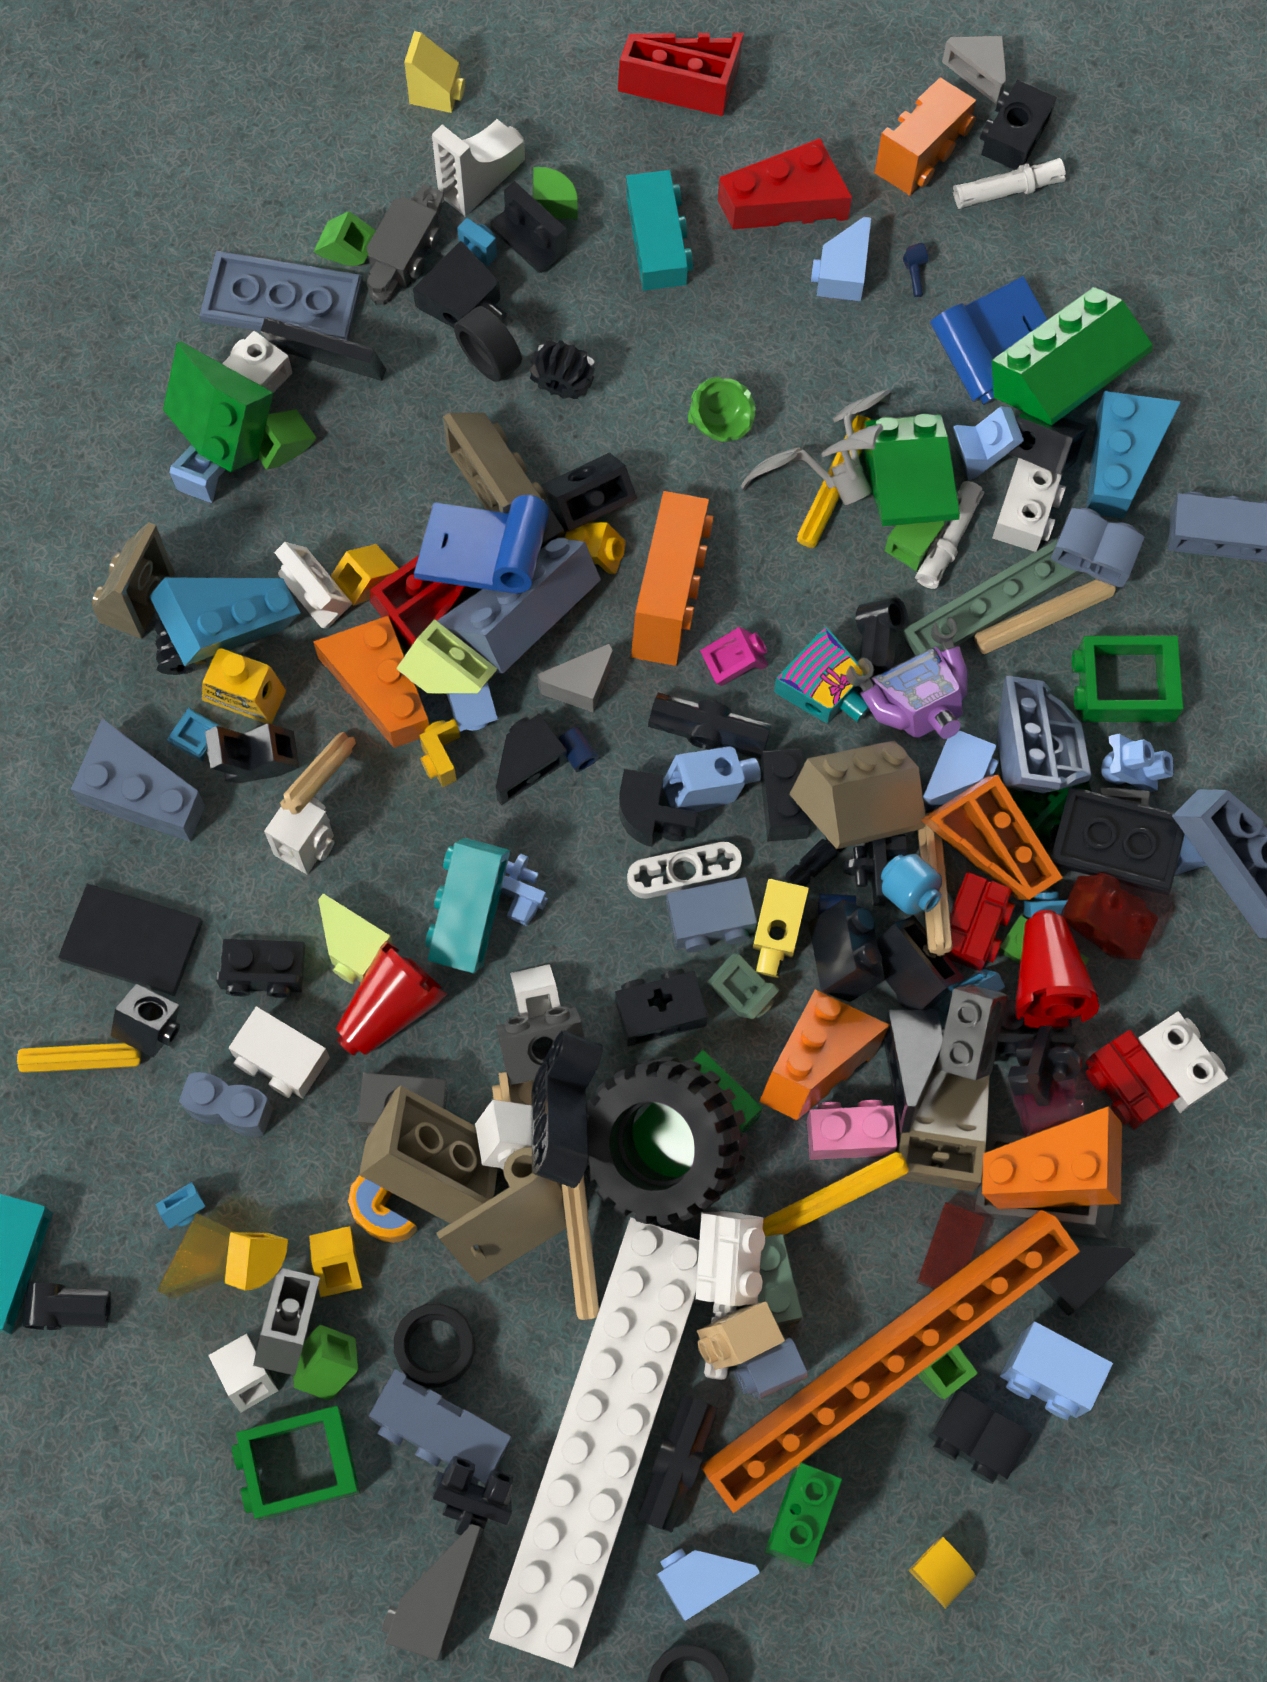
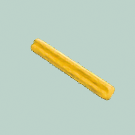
[797,414,871,548]
[763,1152,909,1237]

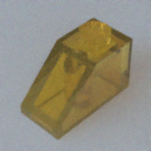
[157,1213,236,1299]

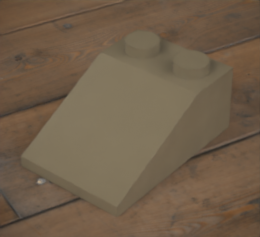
[92,522,175,639]

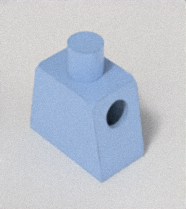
[663,746,761,812]

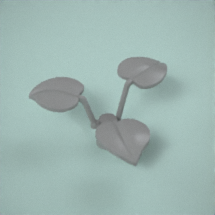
[741,389,891,505]

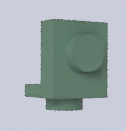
[706,953,779,1019]

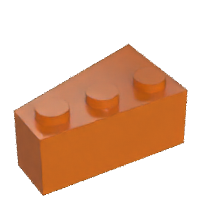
[313,616,429,748]
[982,1106,1122,1209]

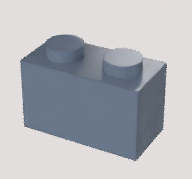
[666,877,757,952]

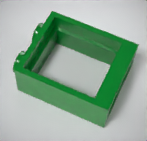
[1071,636,1183,722]
[232,1405,361,1521]
[764,1463,842,1569]

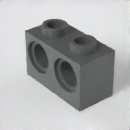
[937,984,1008,1080]

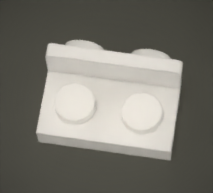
[274,542,353,629]

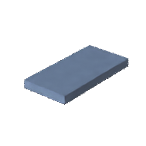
[199,251,363,341]

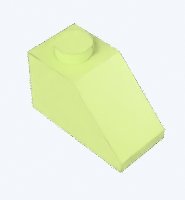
[396,619,498,693]
[318,894,393,984]

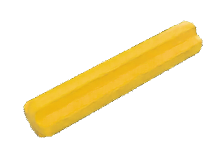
[17,1043,141,1073]

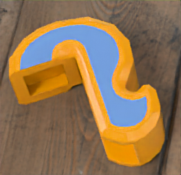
[348,1176,418,1243]

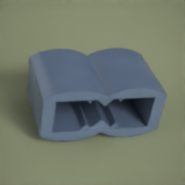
[1051,508,1145,587]
[179,1072,274,1137]
[733,1338,808,1399]

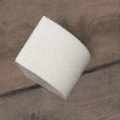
[510,964,560,1018]
[208,1334,278,1413]

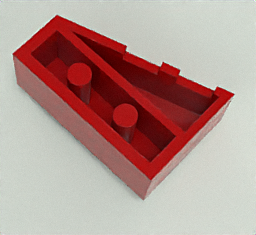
[618,33,744,116]
[718,138,852,230]
[370,539,470,651]

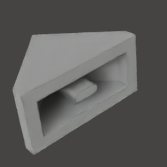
[942,36,1006,105]
[537,644,613,712]

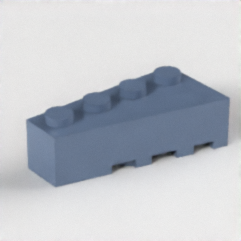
[437,538,601,674]
[1173,789,1267,939]

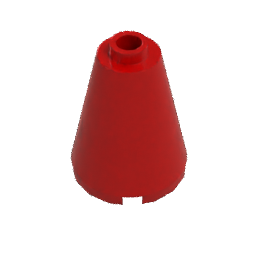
[1015,910,1100,1029]
[336,941,448,1056]

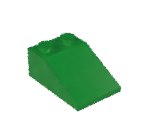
[163,341,273,472]
[864,414,960,526]
[633,1050,762,1177]

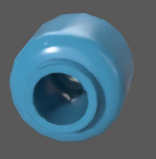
[881,854,942,915]

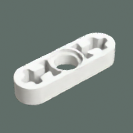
[627,842,742,899]

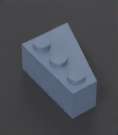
[71,718,205,842]
[369,1369,512,1485]

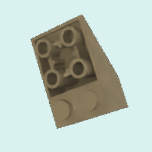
[895,1069,990,1192]

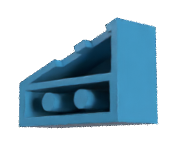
[1086,391,1180,518]
[149,577,300,666]

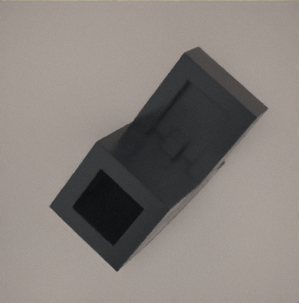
[205,723,299,783]
[619,769,698,847]

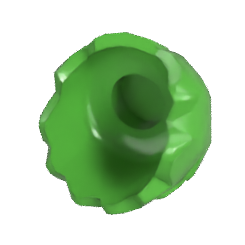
[688,377,755,442]

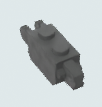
[366,184,444,305]

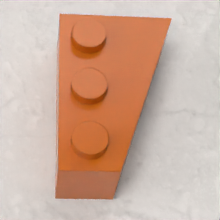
[874,77,976,196]
[921,775,1062,900]
[759,989,889,1120]

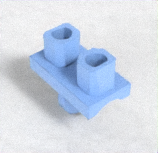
[1101,734,1173,792]
[501,854,548,926]

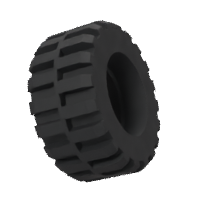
[585,1056,748,1225]

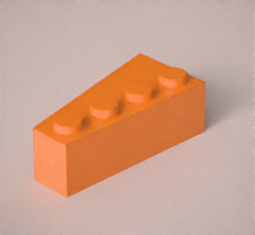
[631,491,714,666]

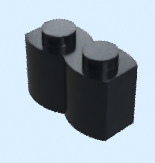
[928,1389,1032,1484]

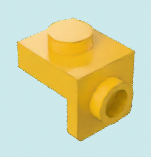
[565,522,626,574]
[419,719,460,787]

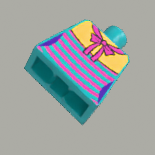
[774,627,870,724]

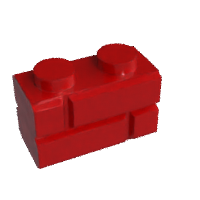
[945,873,1015,971]
[1085,1029,1180,1130]

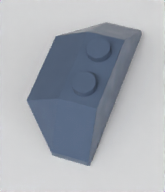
[997,675,1091,793]

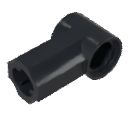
[856,597,908,677]
[23,1282,112,1330]

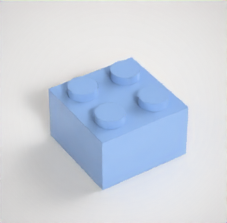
[1000,1321,1113,1420]

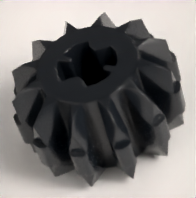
[530,340,595,399]

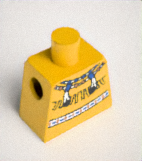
[202,648,286,724]

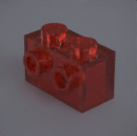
[1061,873,1159,960]

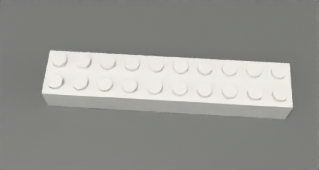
[489,1217,700,1668]

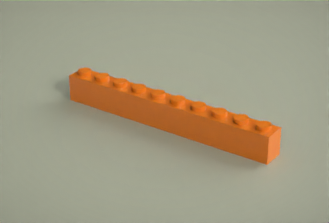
[700,1210,1080,1513]

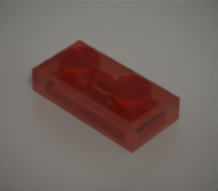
[916,1202,985,1290]

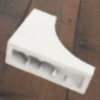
[432,119,525,217]

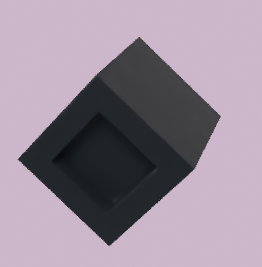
[111,984,180,1058]

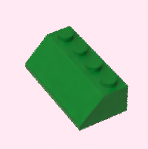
[992,287,1153,426]

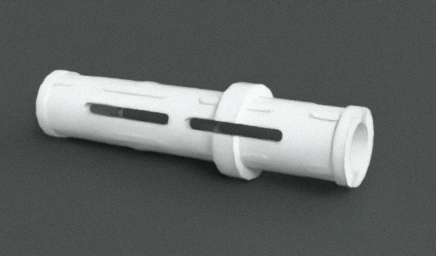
[953,158,1066,209]
[915,481,984,589]

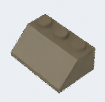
[443,413,547,513]
[789,740,926,849]
[359,1085,498,1224]

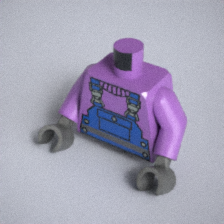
[846,617,968,739]

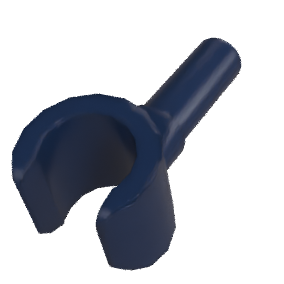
[903,243,928,297]

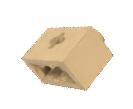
[697,1301,785,1370]

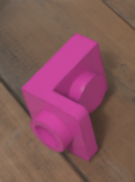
[700,627,768,686]

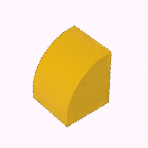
[330,544,398,606]
[309,1226,362,1297]
[225,1232,288,1290]
[909,1537,976,1609]

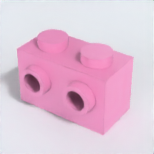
[807,1100,897,1160]

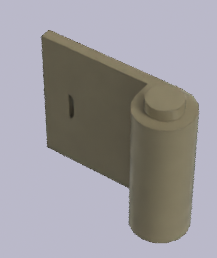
[436,1147,567,1283]

